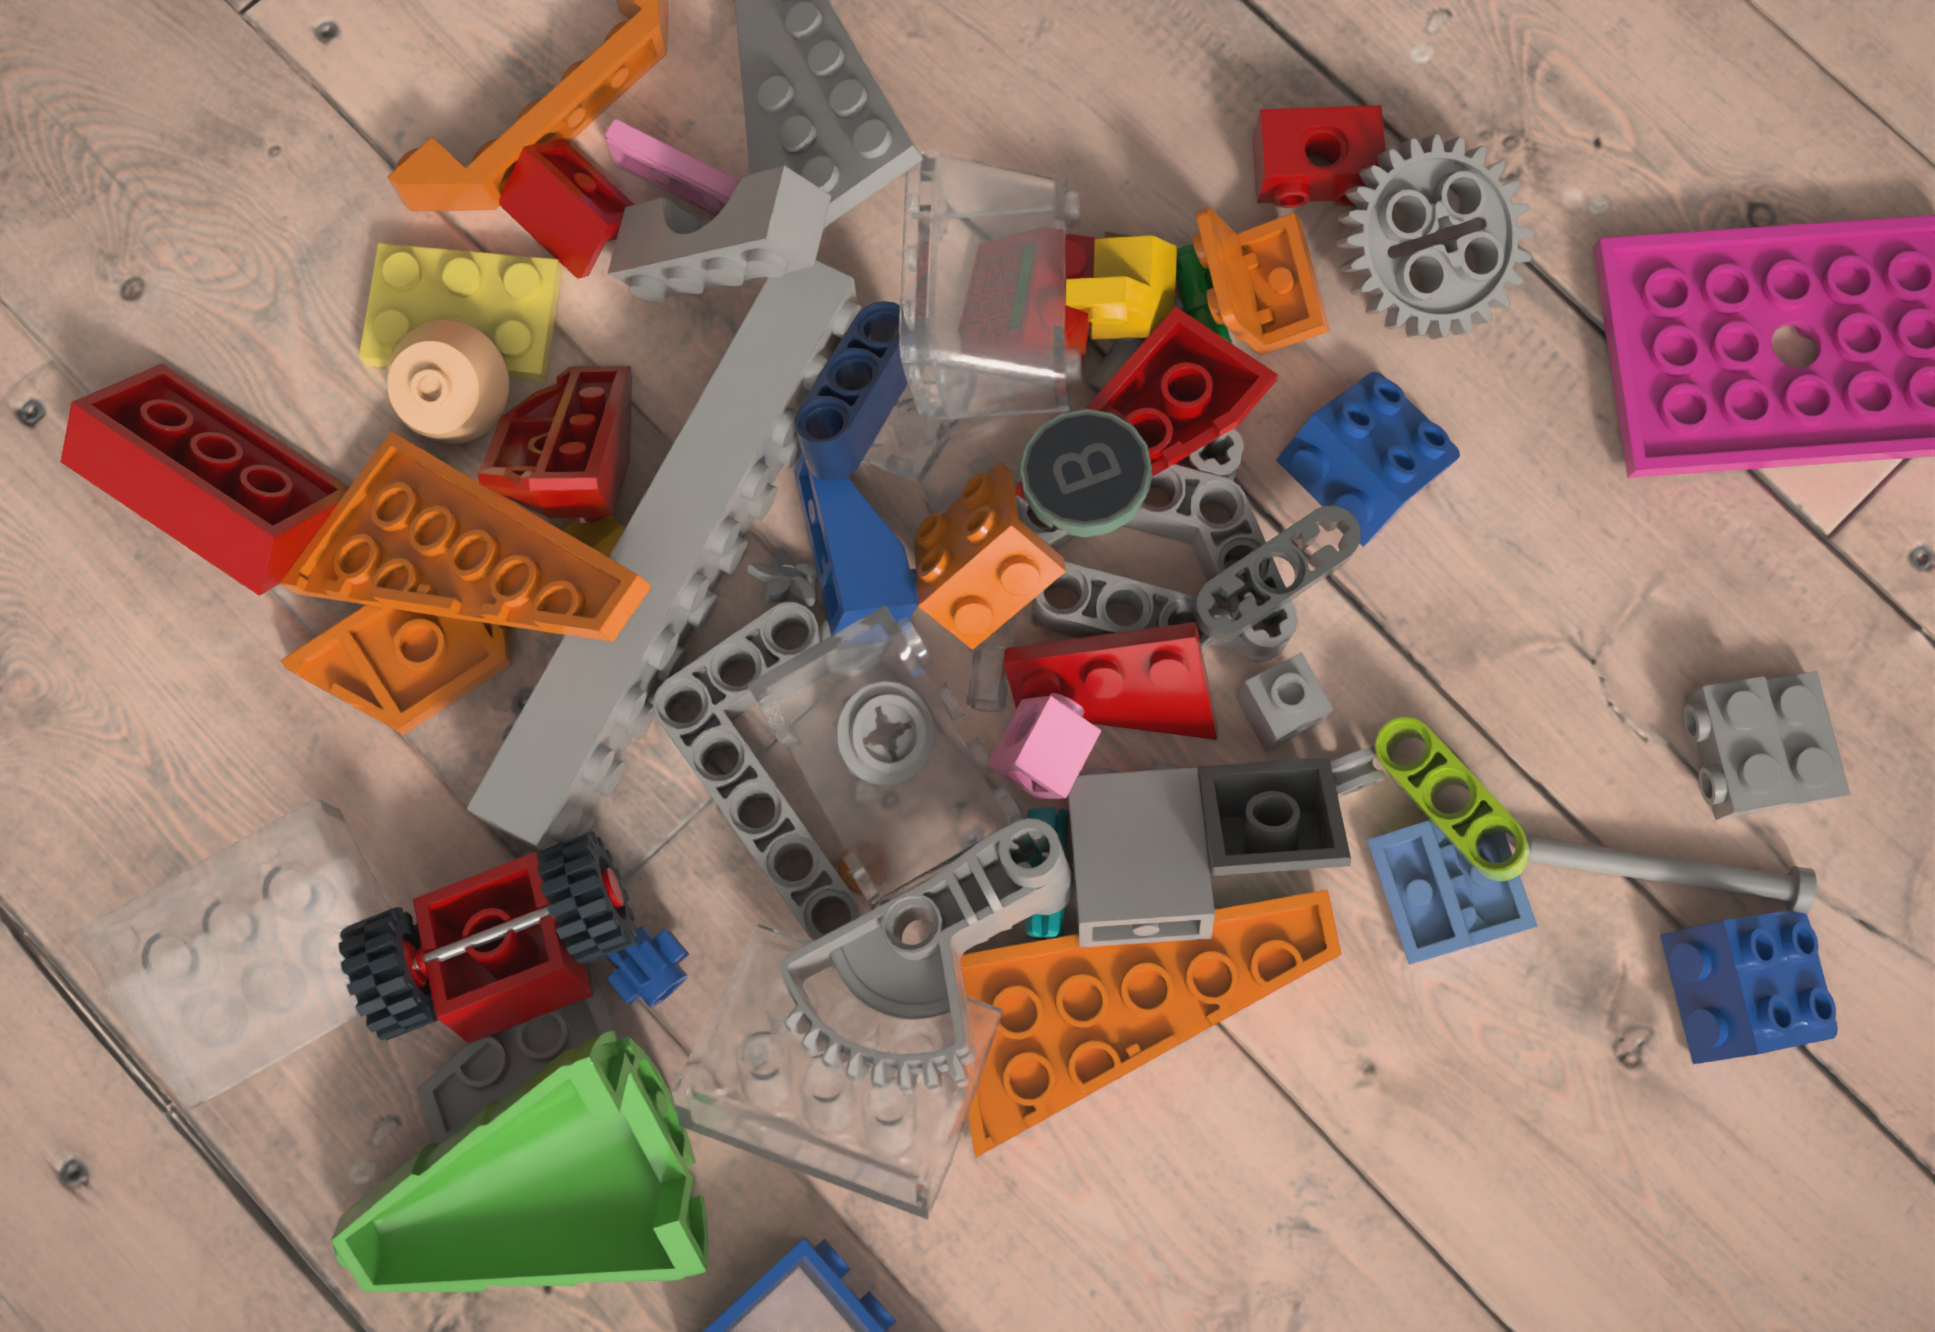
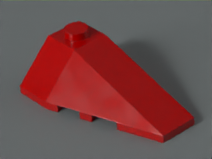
[1014,306,1278,500]

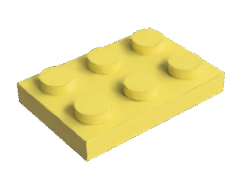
[359,243,563,382]

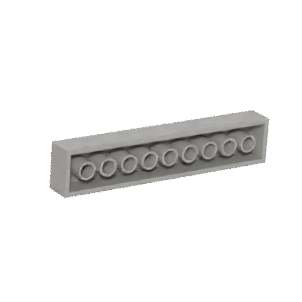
[466,260,861,851]

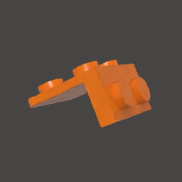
[1192,207,1330,356]
[914,463,1066,650]

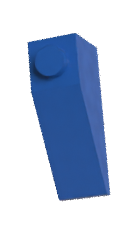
[794,450,918,639]

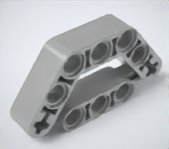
[1016,464,1298,662]

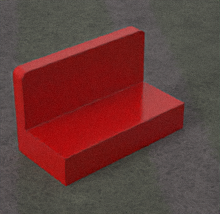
[499,138,635,279]

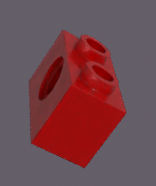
[1252,105,1386,208]

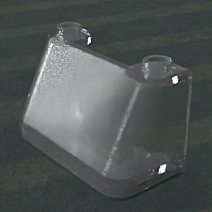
[899,150,1082,421]

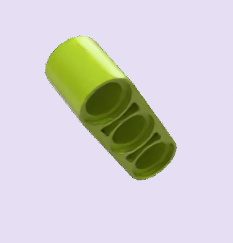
[1375,716,1530,882]

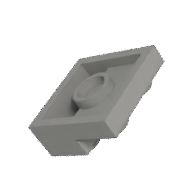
[1683,671,1851,820]

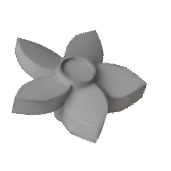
[746,547,818,606]

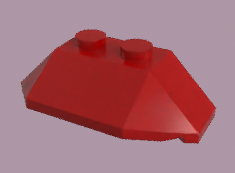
[478,366,632,523]

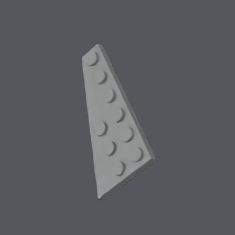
[735,0,924,229]

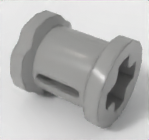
[1182,428,1244,481]

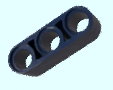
[795,301,918,481]

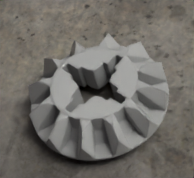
[833,681,935,786]

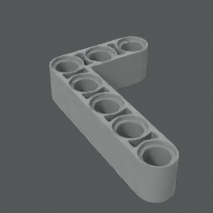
[653,602,863,941]

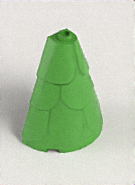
[331,1031,708,1292]

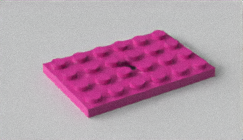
[1593,215,1935,478]

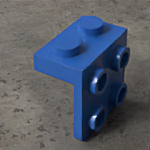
[1276,372,1460,547]
[1660,910,1838,1064]

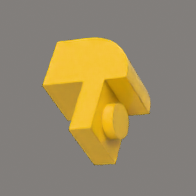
[1065,235,1177,340]

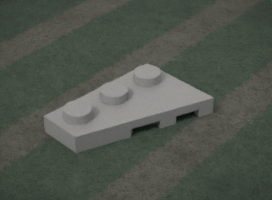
[417,962,619,1144]

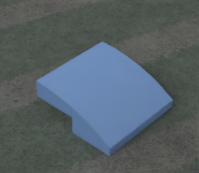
[1367,820,1538,965]

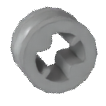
[1330,747,1386,798]

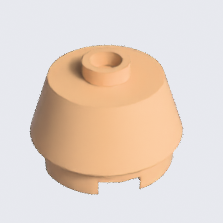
[386,320,510,444]

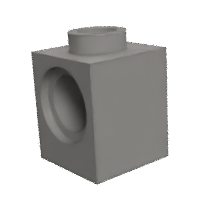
[1235,652,1334,752]

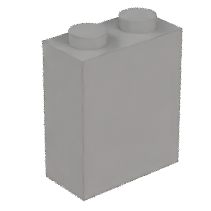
[1067,763,1215,947]

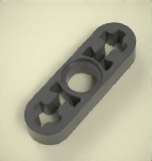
[1193,506,1361,640]

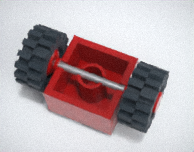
[338,831,637,1044]

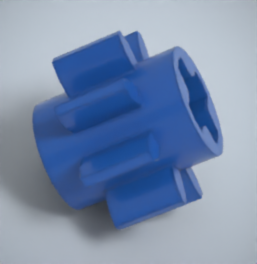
[606,925,690,1008]

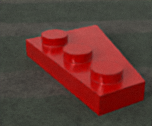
[1003,622,1218,740]

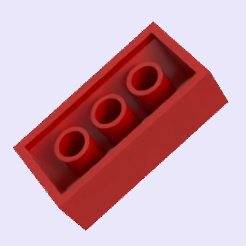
[60,364,350,596]

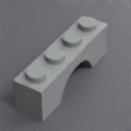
[607,166,832,302]

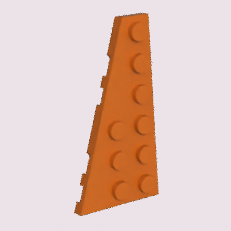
[280,431,652,642]
[950,890,1342,1158]

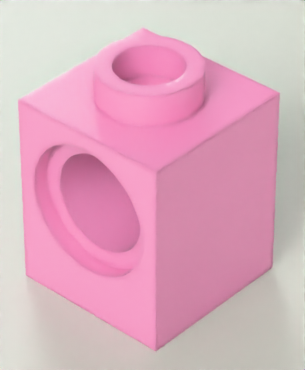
[986,693,1102,799]

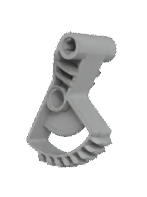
[780,818,1074,1094]

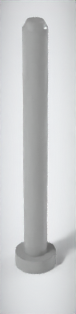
[1526,836,1817,914]

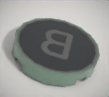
[1020,409,1152,538]

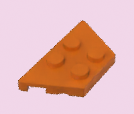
[280,605,512,735]

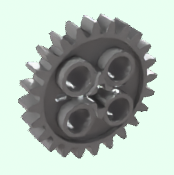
[1336,134,1534,339]

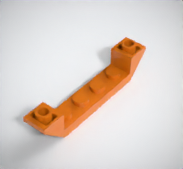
[387,0,668,211]

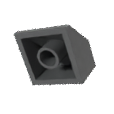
[1198,757,1351,876]

